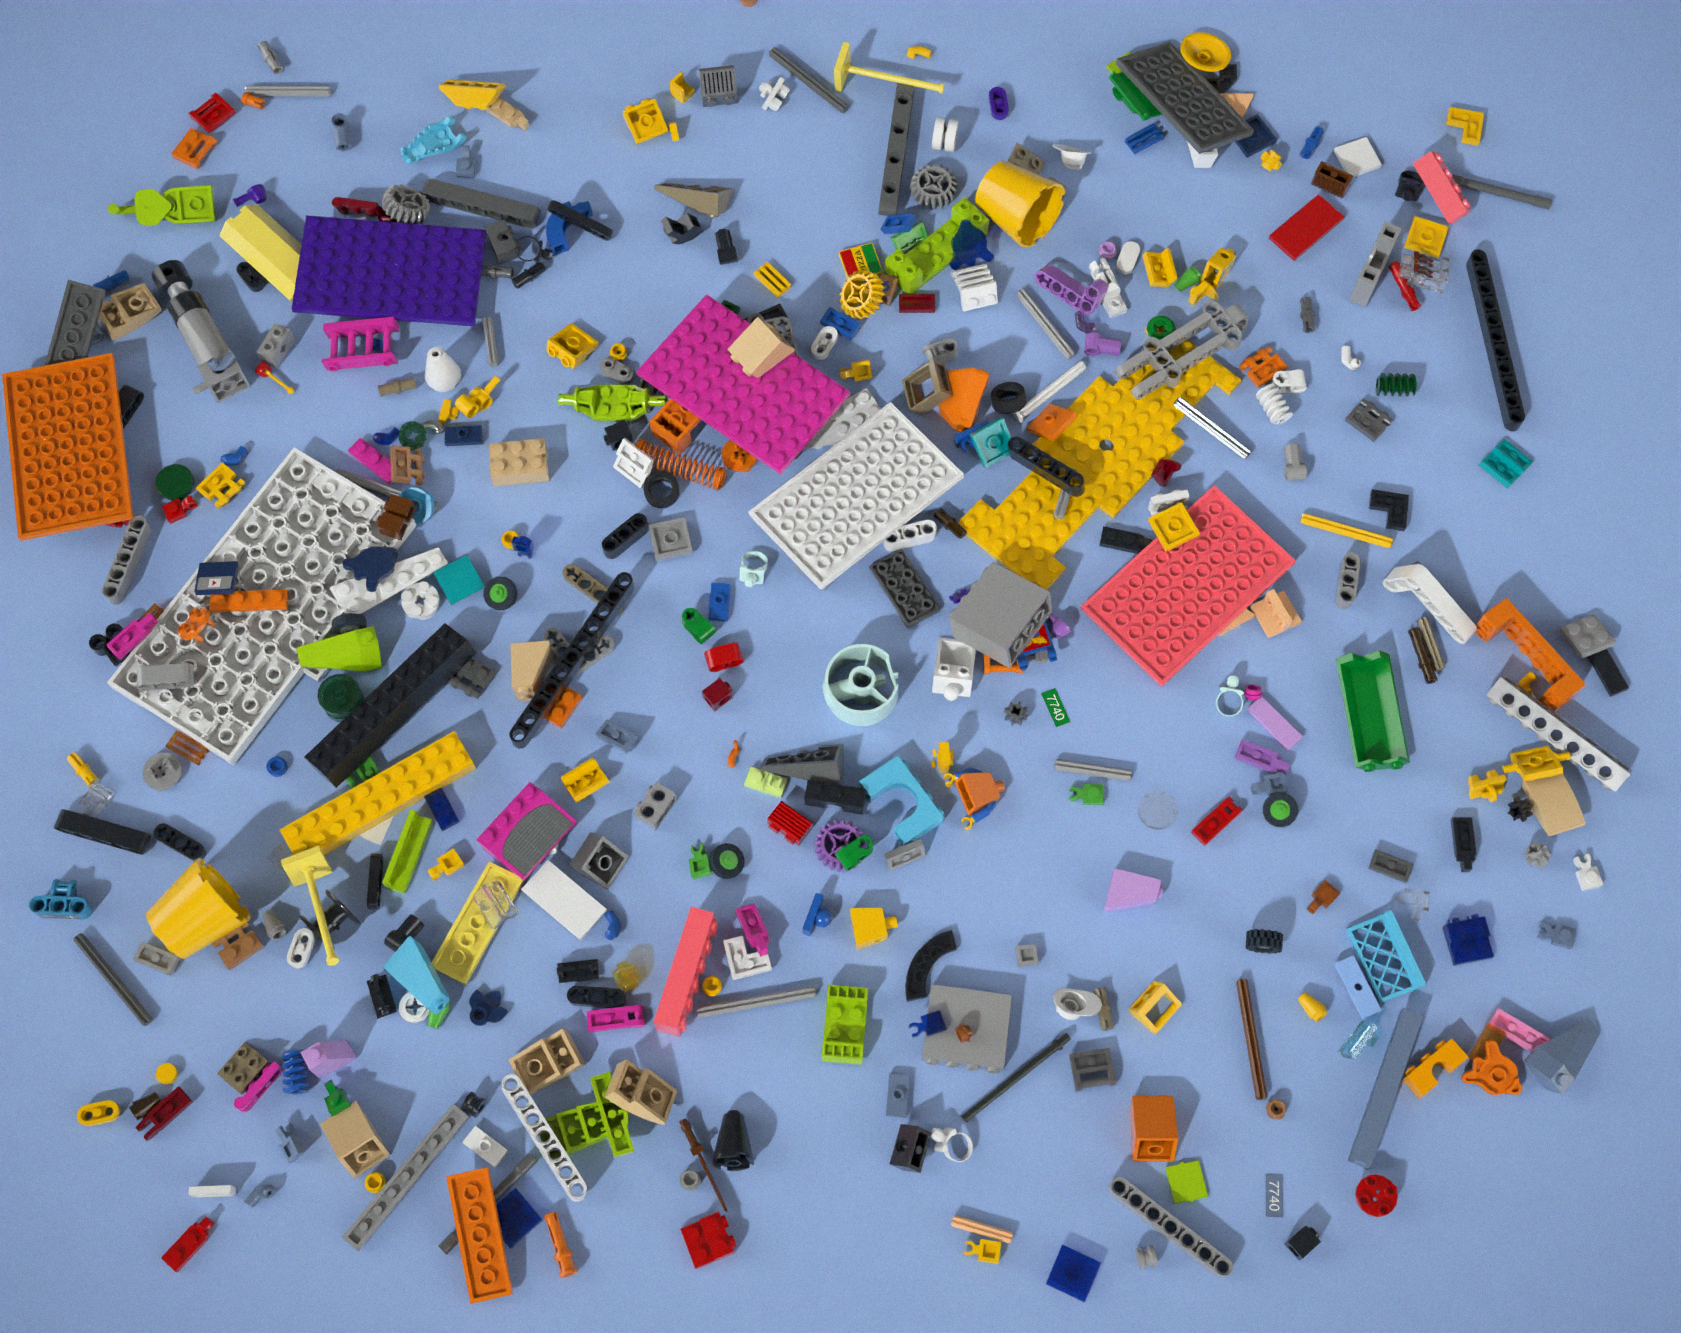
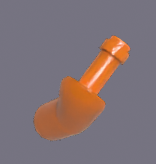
[727,740,740,767]

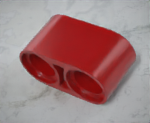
[704,642,744,672]

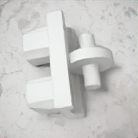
[759,77,790,112]

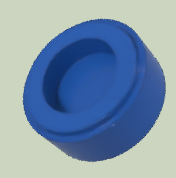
[266,756,288,777]

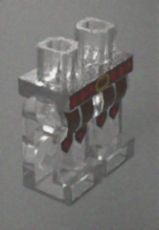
[1399,251,1449,293]

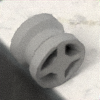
[1135,1245,1157,1270]

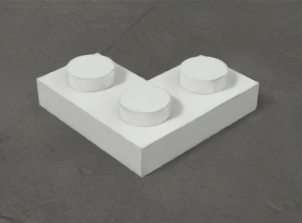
[723,936,772,980]

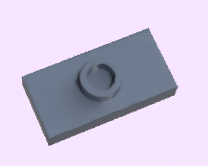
[886,1074,910,1118]

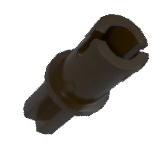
[934,508,967,539]

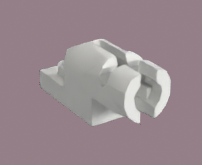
[1089,258,1127,319]

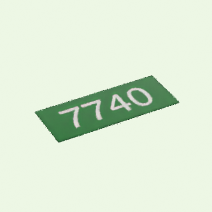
[1041,688,1070,727]

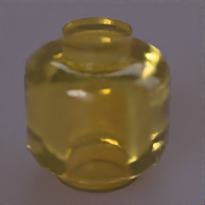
[612,961,642,992]

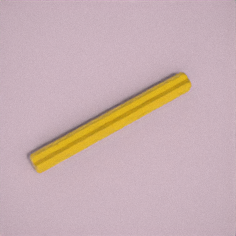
[1300,513,1393,548]

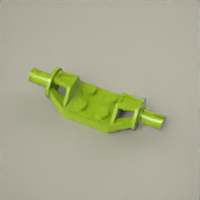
[558,385,668,422]

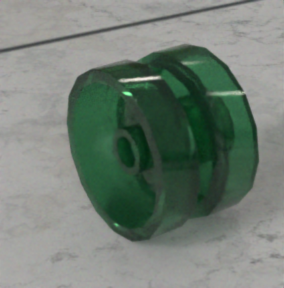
[317,674,365,722]

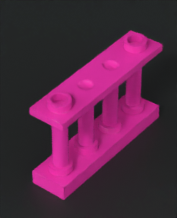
[321,317,399,371]

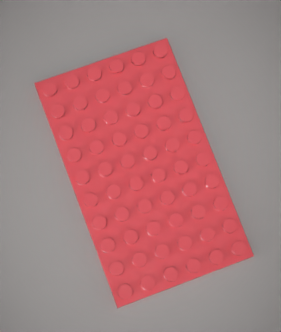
[1080,485,1296,687]

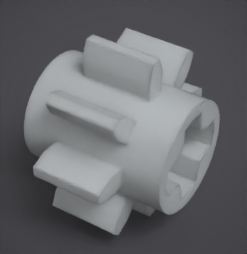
[1524,843,1552,867]

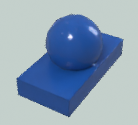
[802,893,832,936]

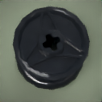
[298,889,362,951]

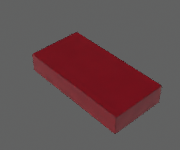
[899,294,935,313]

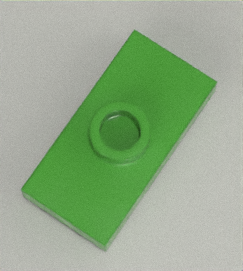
[891,221,928,252]

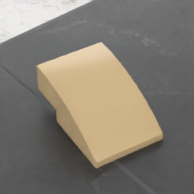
[98,283,162,341]
[1521,774,1586,836]
[509,1029,586,1095]
[605,1059,677,1125]

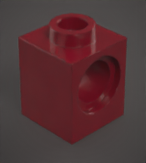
[702,678,733,712]

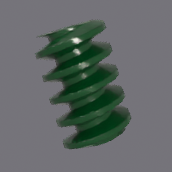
[1376,373,1417,397]

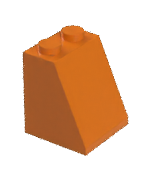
[1130,1095,1178,1162]

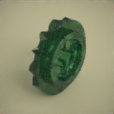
[398,421,427,451]

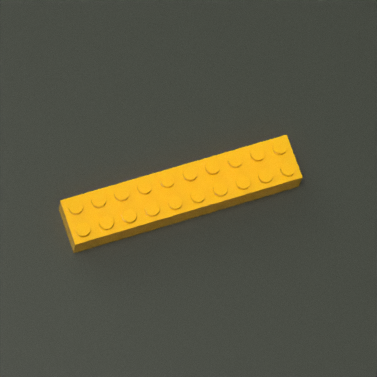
[279,731,476,855]

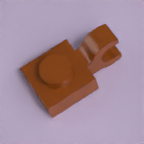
[1307,880,1341,914]

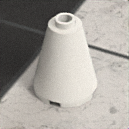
[425,347,462,392]

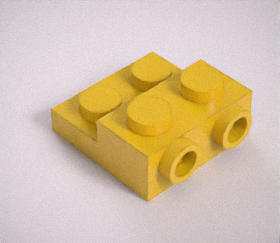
[622,98,669,145]
[546,323,599,369]

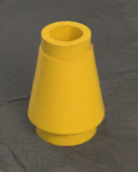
[1298,992,1328,1022]

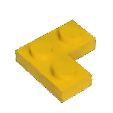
[1446,107,1484,146]

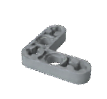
[544,628,615,676]

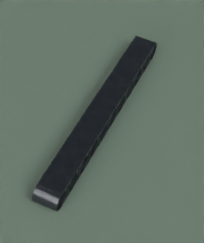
[1466,249,1525,432]
[509,572,634,749]

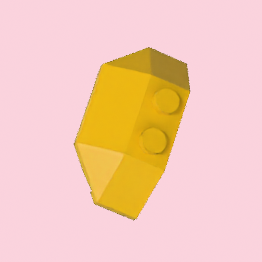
[438,79,506,110]

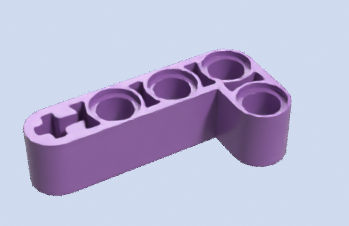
[1035,264,1108,315]

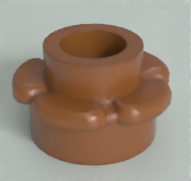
[955,1023,973,1043]

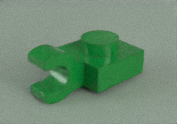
[324,1079,351,1116]

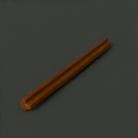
[1236,979,1267,1100]

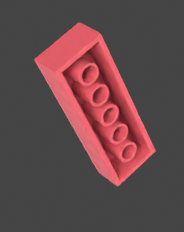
[653,907,718,1037]

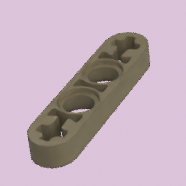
[563,564,624,615]

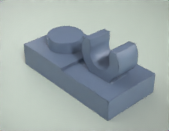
[595,719,638,753]

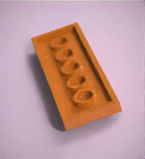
[446,1167,513,1304]

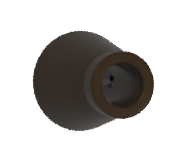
[128,1092,161,1121]

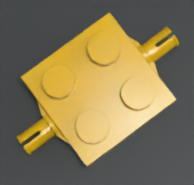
[1502,745,1571,782]

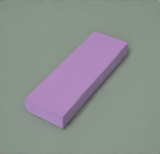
[1247,697,1303,751]

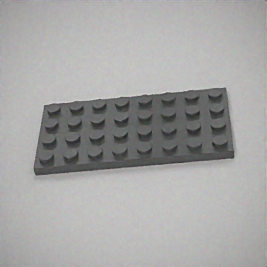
[1116,42,1254,154]

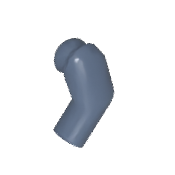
[208,352,236,371]
[245,1184,275,1208]

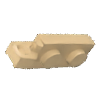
[485,97,530,131]

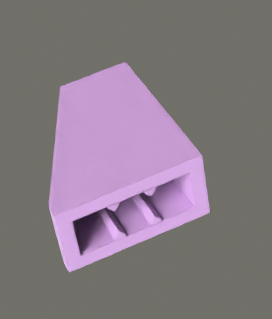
[1104,868,1163,912]
[300,1040,357,1079]

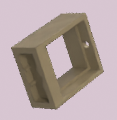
[902,359,953,415]

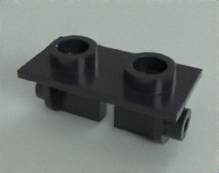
[557,959,599,983]
[367,974,397,1019]

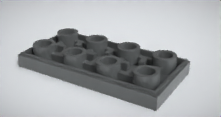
[869,549,940,629]

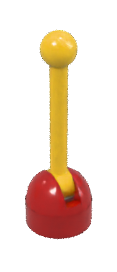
[255,361,294,394]

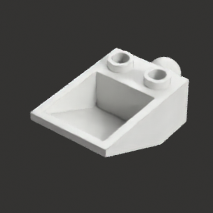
[932,637,976,701]

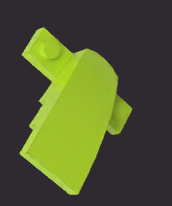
[536,1072,634,1160]

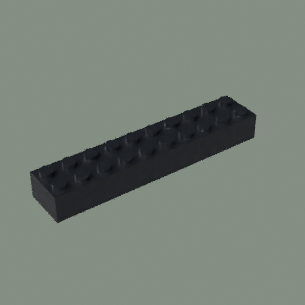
[304,623,476,788]

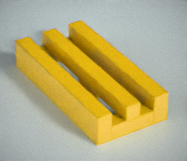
[754,262,791,298]

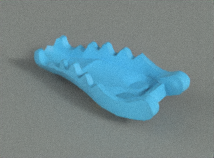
[401,116,467,164]

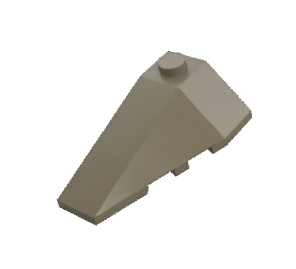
[654,183,733,217]

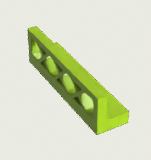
[382,809,433,894]

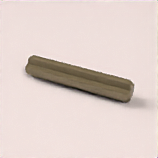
[1417,617,1445,671]

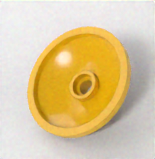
[1180,32,1231,72]

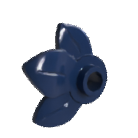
[469,990,508,1026]

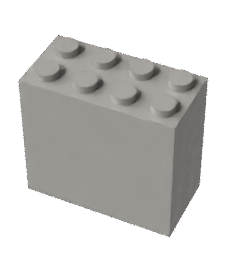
[949,562,1053,668]

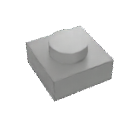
[1015,944,1038,967]

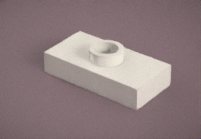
[462,1126,509,1168]

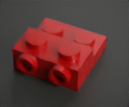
[680,1212,737,1269]

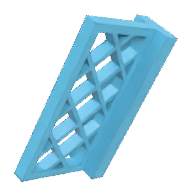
[1346,910,1426,1004]

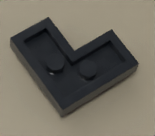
[1369,489,1409,531]

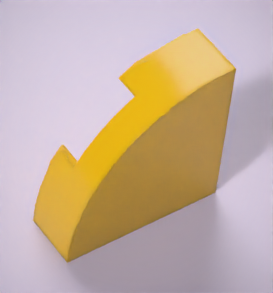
[668,121,679,141]

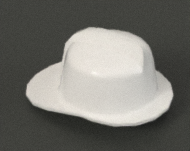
[1052,144,1091,170]
[1053,988,1102,1020]

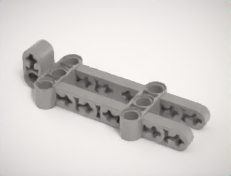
[1115,300,1249,400]

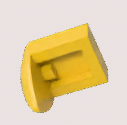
[1188,280,1219,306]

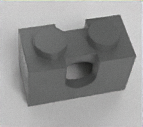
[484,220,520,264]

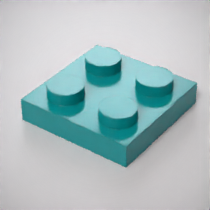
[970,417,1016,468]

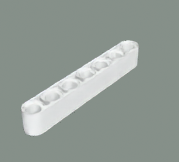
[502,1074,587,1202]

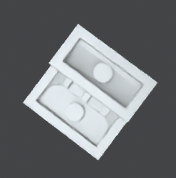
[613,438,653,488]

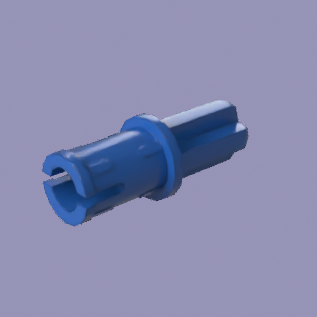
[1300,126,1324,159]
[93,270,130,291]

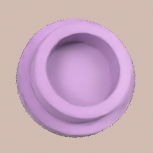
[1099,241,1117,259]

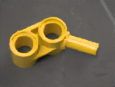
[455,375,501,418]

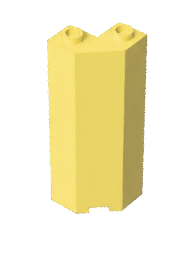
[219,204,302,301]

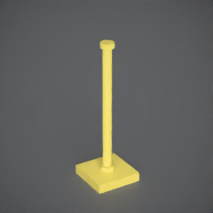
[834,42,945,94]
[281,846,339,966]

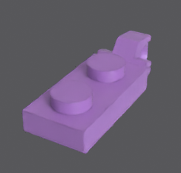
[1234,740,1290,774]

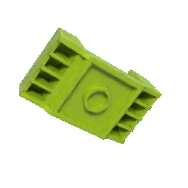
[821,985,868,1065]

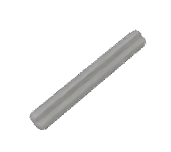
[1054,759,1132,781]

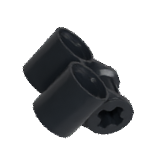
[89,623,130,667]

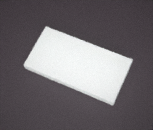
[521,860,607,941]

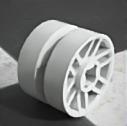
[932,117,959,153]

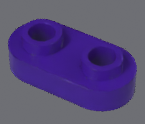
[989,87,1009,120]

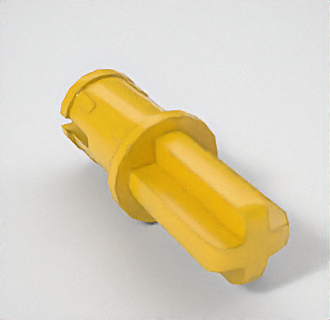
[67,752,99,787]

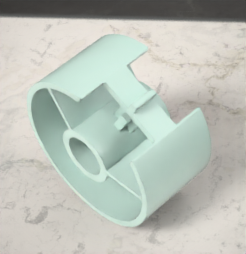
[822,644,899,726]

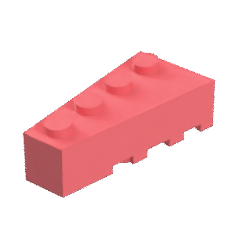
[1413,151,1471,224]

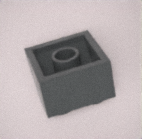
[569,832,629,890]

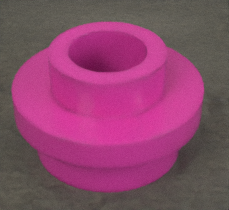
[1243,684,1263,701]

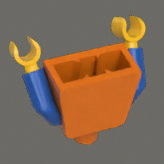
[943,767,1005,830]

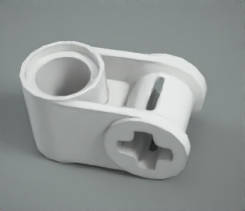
[1270,369,1307,394]

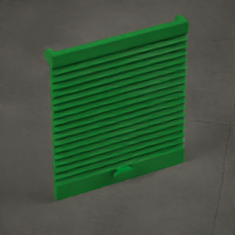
[1109,71,1162,121]

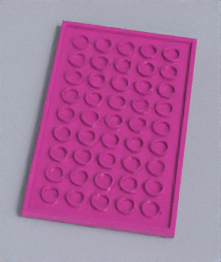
[636,294,850,475]

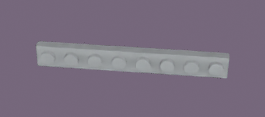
[342,1104,470,1251]

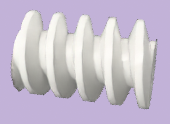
[1256,384,1293,425]

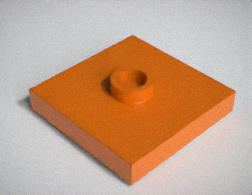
[1026,404,1077,441]

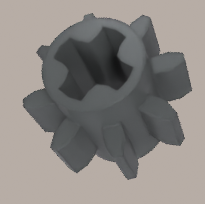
[1004,701,1028,726]

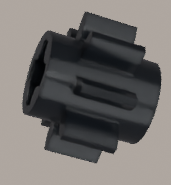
[1508,797,1533,822]

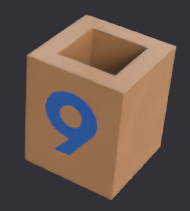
[879,273,898,306]

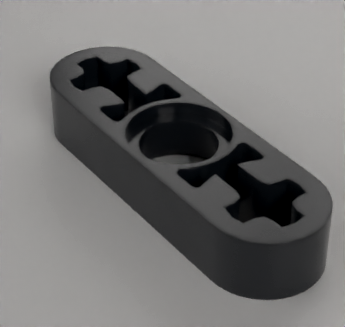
[154,823,206,861]
[367,853,383,910]
[567,986,626,1008]

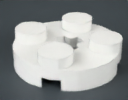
[401,581,440,620]

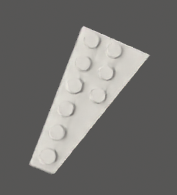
[802,388,881,452]

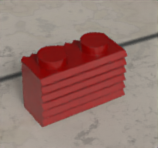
[767,801,813,845]

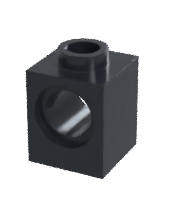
[603,420,633,451]
[1284,1225,1321,1261]

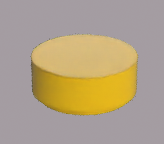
[156,1063,178,1085]

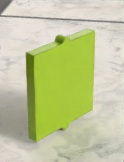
[1165,1160,1208,1204]

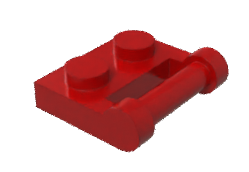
[188,92,235,134]

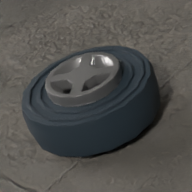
[331,613,367,635]

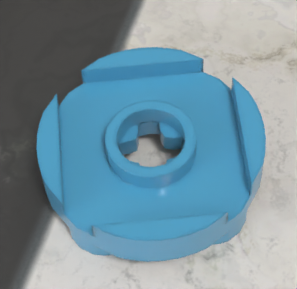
[399,486,435,524]

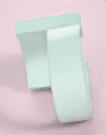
[739,551,768,587]
[1216,675,1244,716]

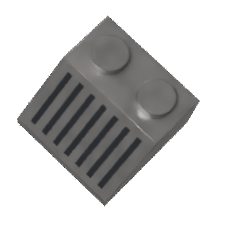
[699,65,738,107]

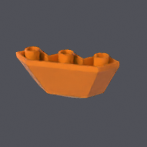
[938,367,990,432]

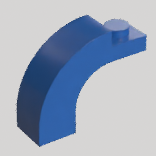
[546,201,593,256]

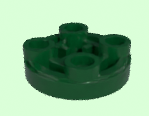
[155,464,195,501]

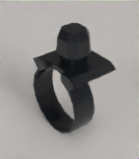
[1395,171,1424,202]
[515,236,553,264]

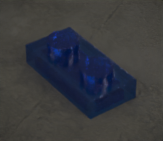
[424,787,460,831]

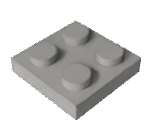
[648,517,693,561]
[1560,614,1616,659]

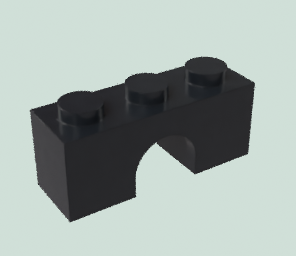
[804,779,866,814]

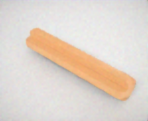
[951,1215,1013,1243]

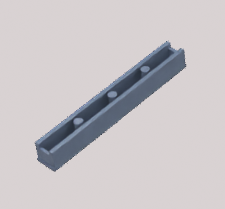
[1347,1008,1424,1170]

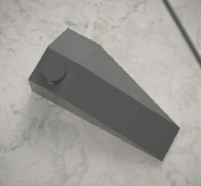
[761,744,844,784]

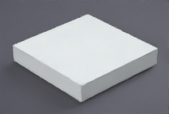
[1334,137,1382,177]

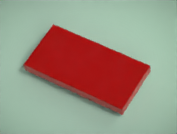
[1268,194,1344,261]

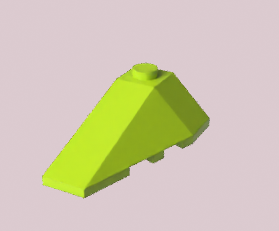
[296,626,382,672]

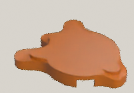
[1461,1039,1522,1096]

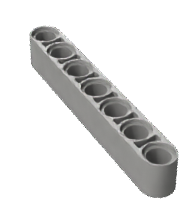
[1108,1177,1233,1278]

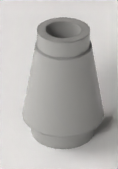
[262,910,287,940]

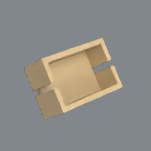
[489,438,549,486]

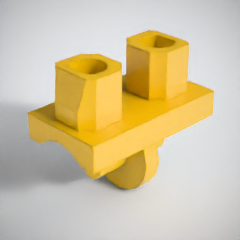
[1468,770,1506,802]

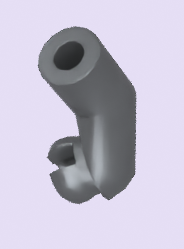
[416,420,444,435]

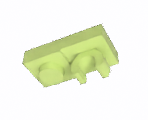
[744,767,788,798]

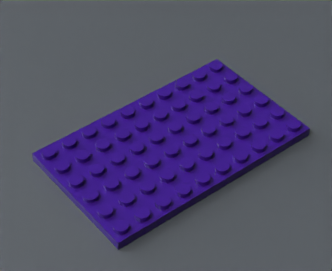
[291,215,486,327]

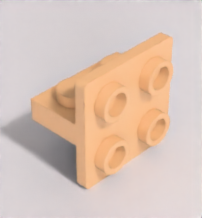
[1251,589,1302,638]

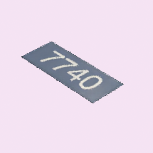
[1266,1174,1283,1218]

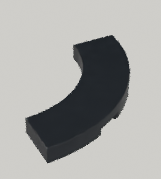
[905,930,957,1002]

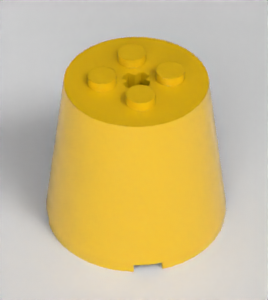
[975,160,1065,248]
[146,858,251,959]

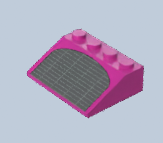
[476,782,577,881]

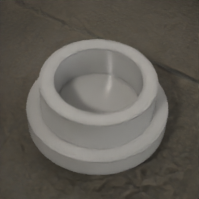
[680,1169,701,1191]

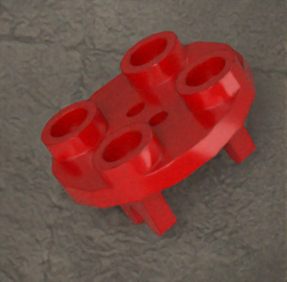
[1355,1174,1398,1217]

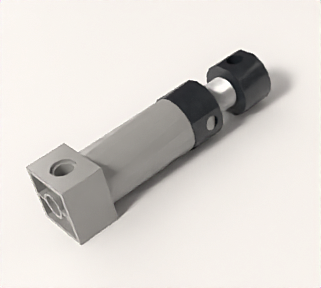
[152,260,250,403]

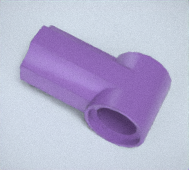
[1084,332,1121,356]

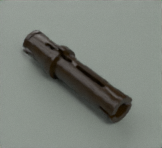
[1408,627,1438,684]

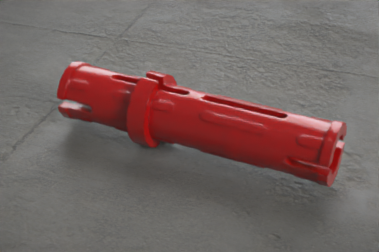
[1388,261,1421,311]

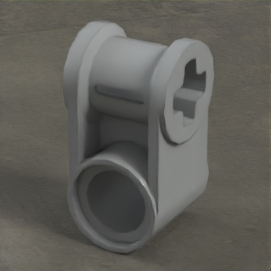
[922,338,958,363]

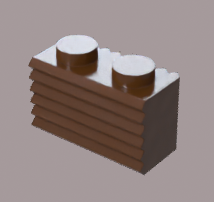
[1311,161,1354,199]

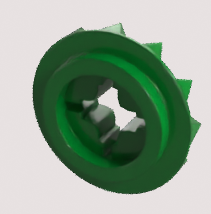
[1146,316,1176,340]

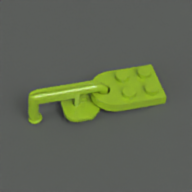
[108,185,216,226]

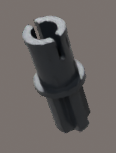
[511,262,546,289]

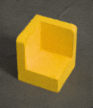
[669,72,695,104]

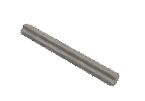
[244,86,331,96]
[1017,289,1075,360]

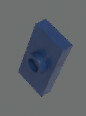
[445,425,483,446]

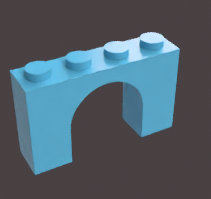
[859,756,944,845]

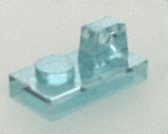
[1338,1021,1379,1060]

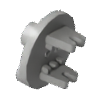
[142,753,183,792]

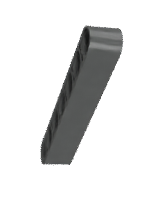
[421,179,541,229]

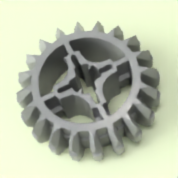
[910,163,958,210]
[381,184,430,224]

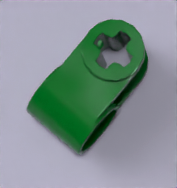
[682,608,716,644]
[835,835,873,871]

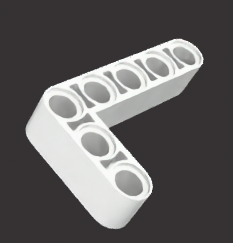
[882,520,937,551]
[1382,564,1477,644]

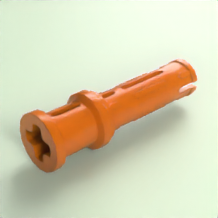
[544,1212,578,1278]

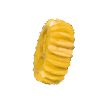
[839,270,885,319]

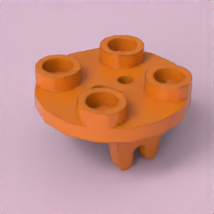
[721,440,758,472]
[177,607,215,643]

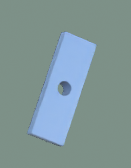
[1334,955,1382,1020]

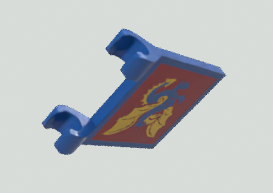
[1017,621,1057,670]

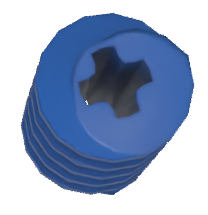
[282,1049,309,1095]

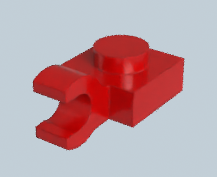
[162,496,198,524]

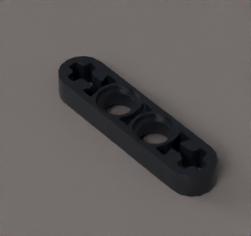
[547,200,613,241]

